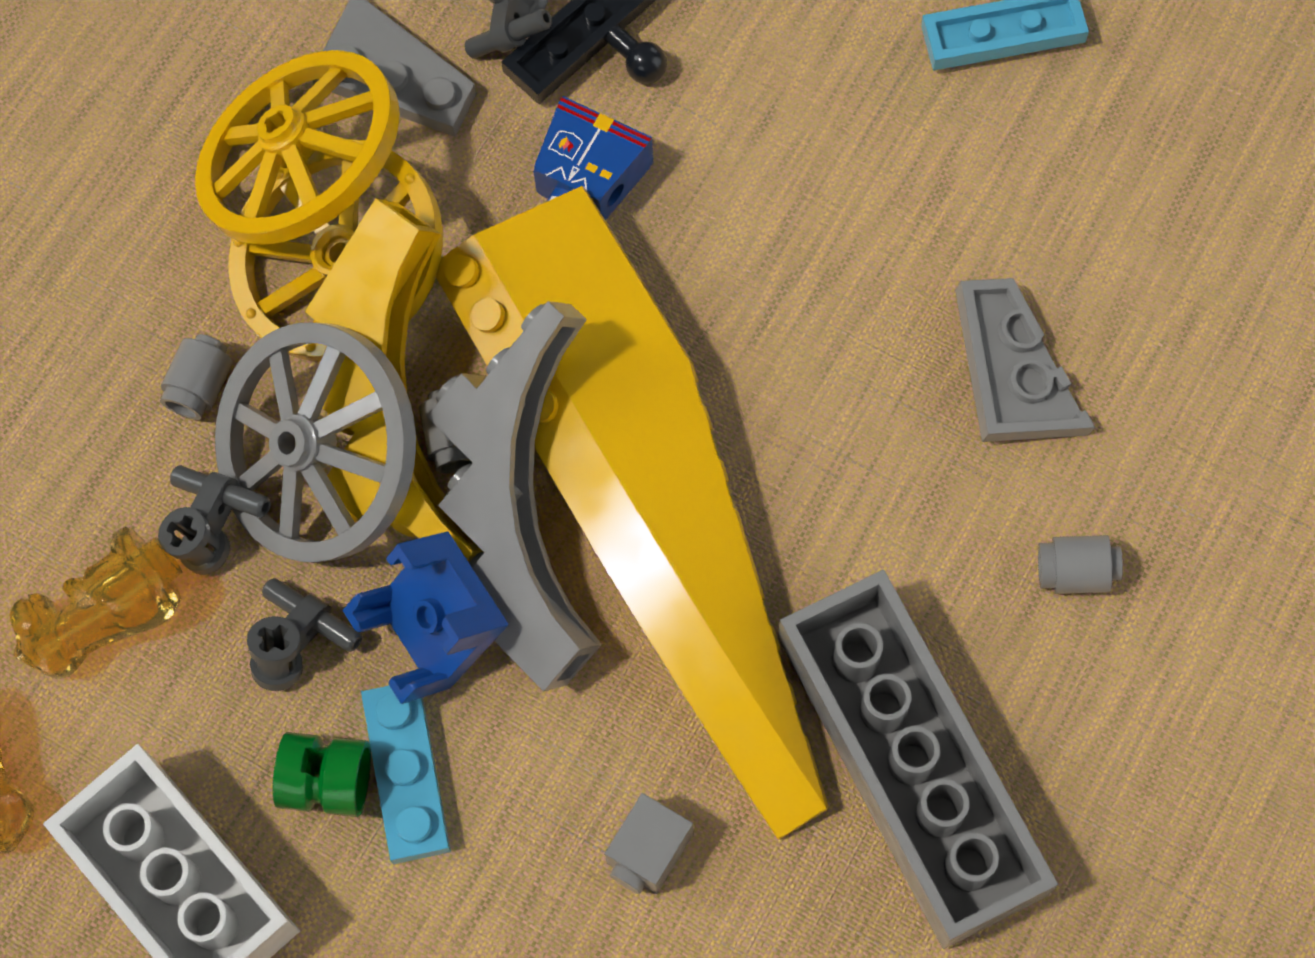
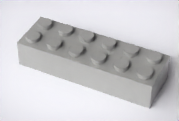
[778,569,1059,950]

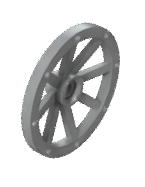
[215,322,416,562]

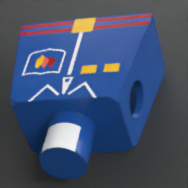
[533,96,653,220]

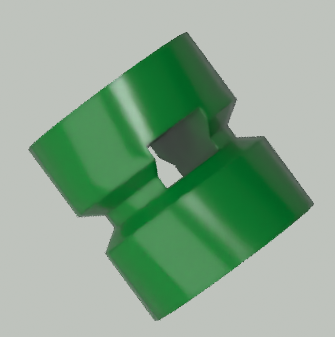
[272,732,371,817]

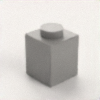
[604,793,694,894]

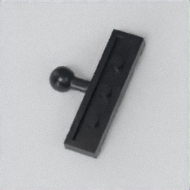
[501,0,667,105]

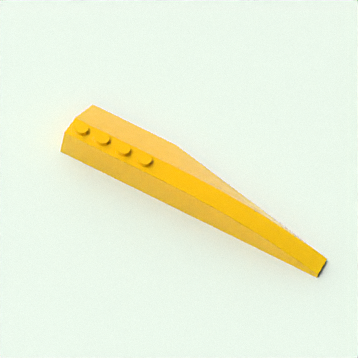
[436,186,829,839]

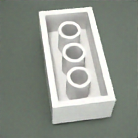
[43,744,300,958]

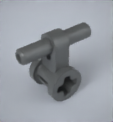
[465,0,552,59]
[158,465,271,575]
[247,578,362,691]

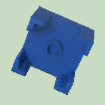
[342,531,509,704]

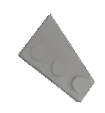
[312,0,476,137]
[955,278,1095,442]

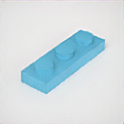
[921,0,1089,71]
[361,686,451,865]

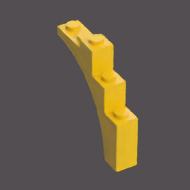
[305,198,483,562]

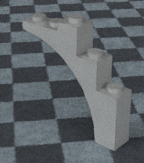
[427,301,602,691]

